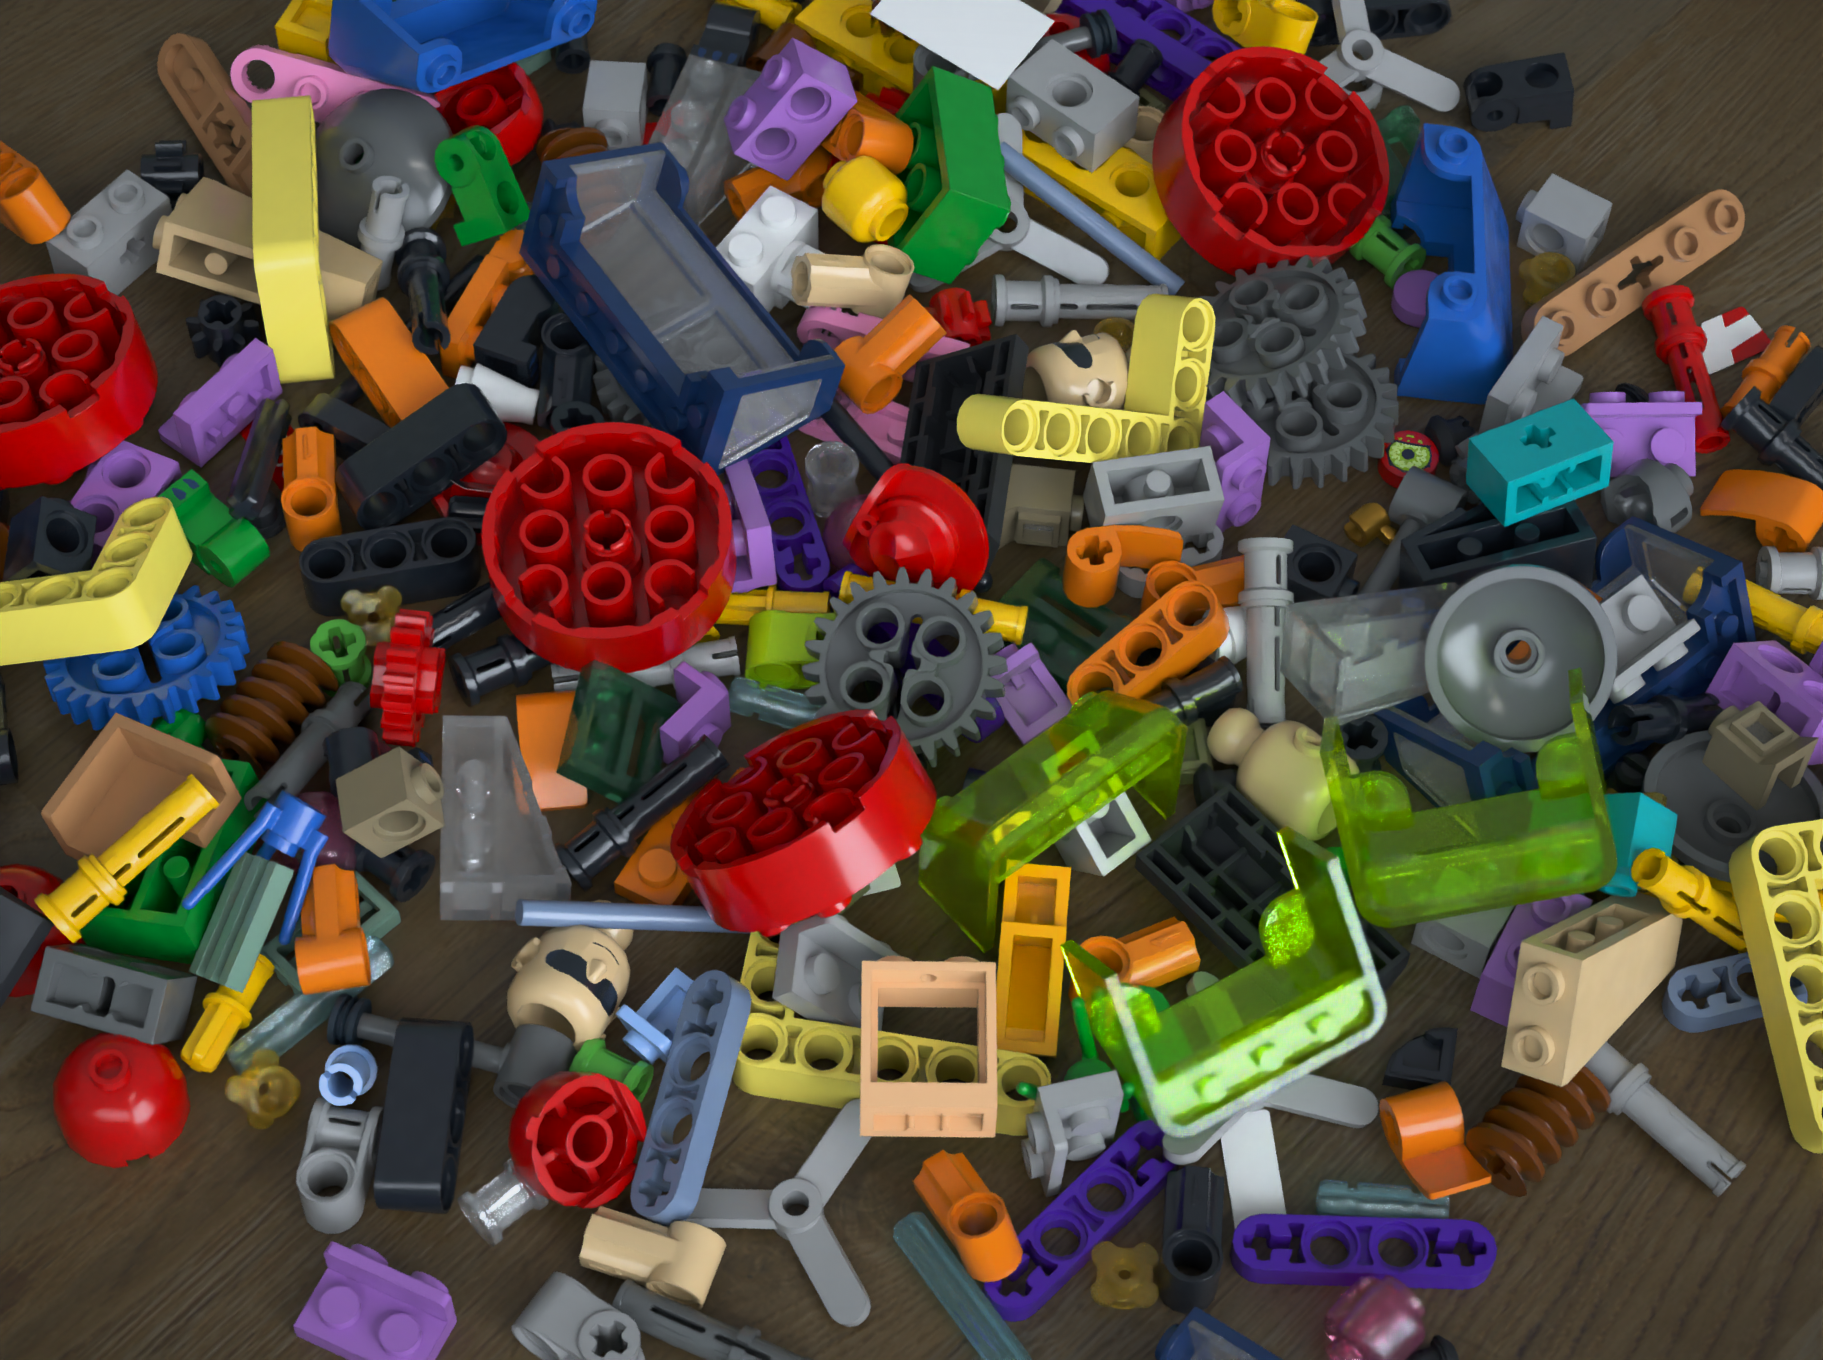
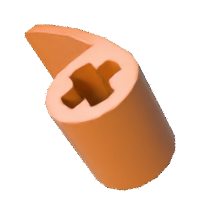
[1700,469,1823,552]
[1062,525,1184,608]
[516,689,588,813]
[1379,1081,1491,1200]

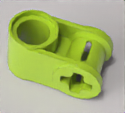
[745,610,836,691]

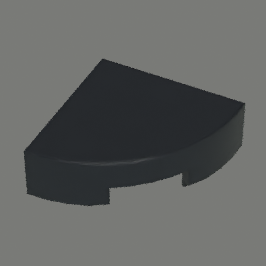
[1382,1028,1458,1090]

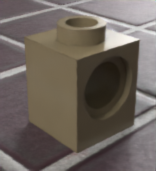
[336,747,445,858]

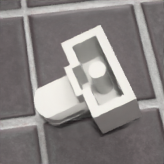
[709,185,837,313]

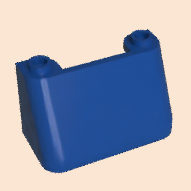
[328,0,598,94]
[1391,123,1514,405]

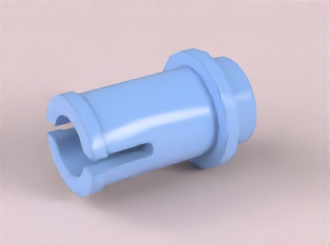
[319,1044,378,1106]

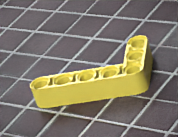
[252,95,335,384]
[957,294,1215,463]
[0,497,193,666]
[1729,819,1823,1154]
[732,917,1051,1136]

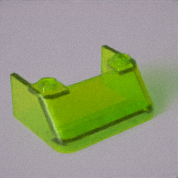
[1320,668,1617,928]
[918,690,1187,953]
[1060,826,1387,1138]

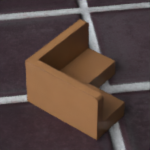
[41,713,242,860]

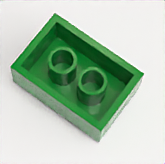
[887,66,1011,285]

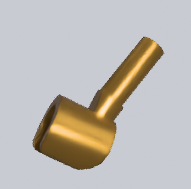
[1344,503,1397,547]

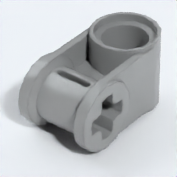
[296,1097,384,1234]
[511,1272,645,1360]

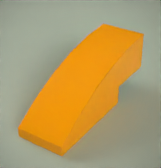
[996,862,1071,1058]

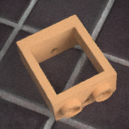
[860,956,998,1137]

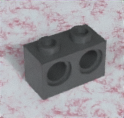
[30,943,198,1045]

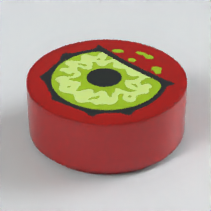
[1377,431,1439,489]

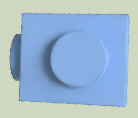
[615,967,721,1065]

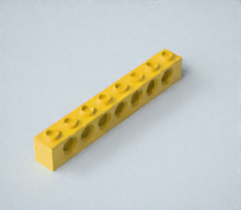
[795,0,1182,260]

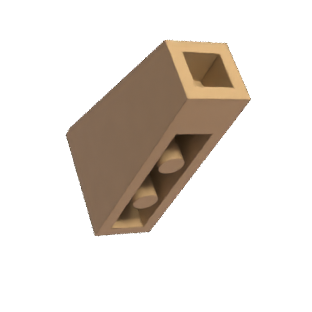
[153,177,383,322]
[1501,892,1683,1087]

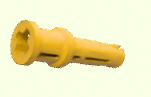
[34,773,220,943]

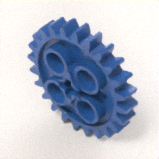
[43,585,250,731]

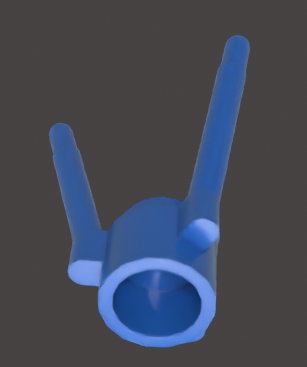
[182,790,329,945]

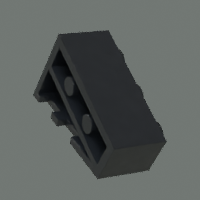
[1398,500,1597,633]

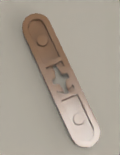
[157,33,252,198]
[1521,189,1745,357]

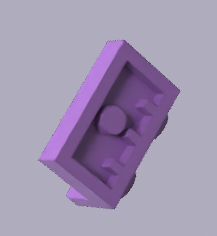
[158,338,283,467]
[1199,391,1271,532]
[1580,391,1702,478]
[722,457,777,593]
[293,1241,457,1360]

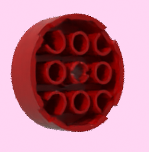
[1152,46,1389,277]
[0,274,158,490]
[481,422,737,675]
[670,709,937,937]

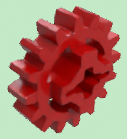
[370,609,446,747]

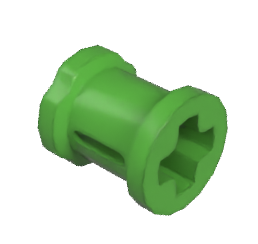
[1349,215,1427,289]
[310,619,373,697]
[569,1037,654,1104]

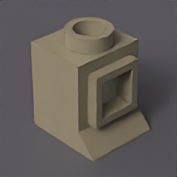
[998,464,1084,549]
[1702,701,1819,811]

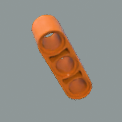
[819,91,914,175]
[0,141,71,245]
[328,297,449,428]
[1067,580,1230,733]

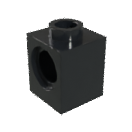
[2,496,97,582]
[1284,524,1360,630]

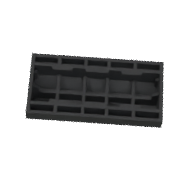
[900,334,1029,573]
[1135,783,1410,1042]

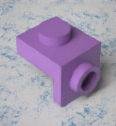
[991,642,1075,748]
[659,661,731,765]

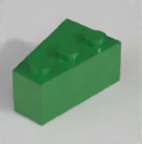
[80,759,267,964]

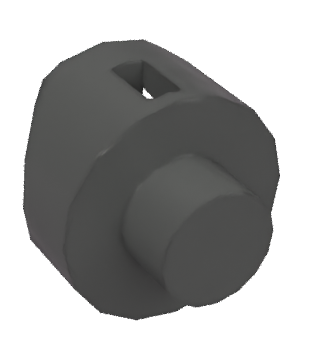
[1601,458,1694,547]

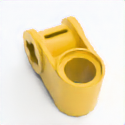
[1212,0,1319,55]

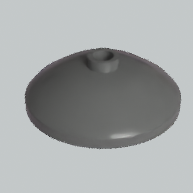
[316,89,453,249]
[1424,564,1618,753]
[1641,730,1823,883]

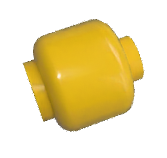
[822,156,909,243]

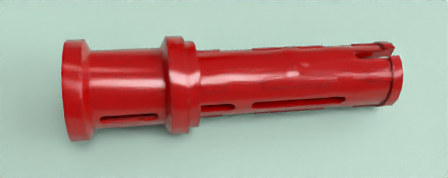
[1642,285,1730,454]

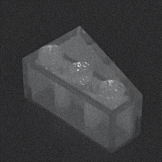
[632,54,762,226]
[1280,582,1458,728]
[440,715,571,921]

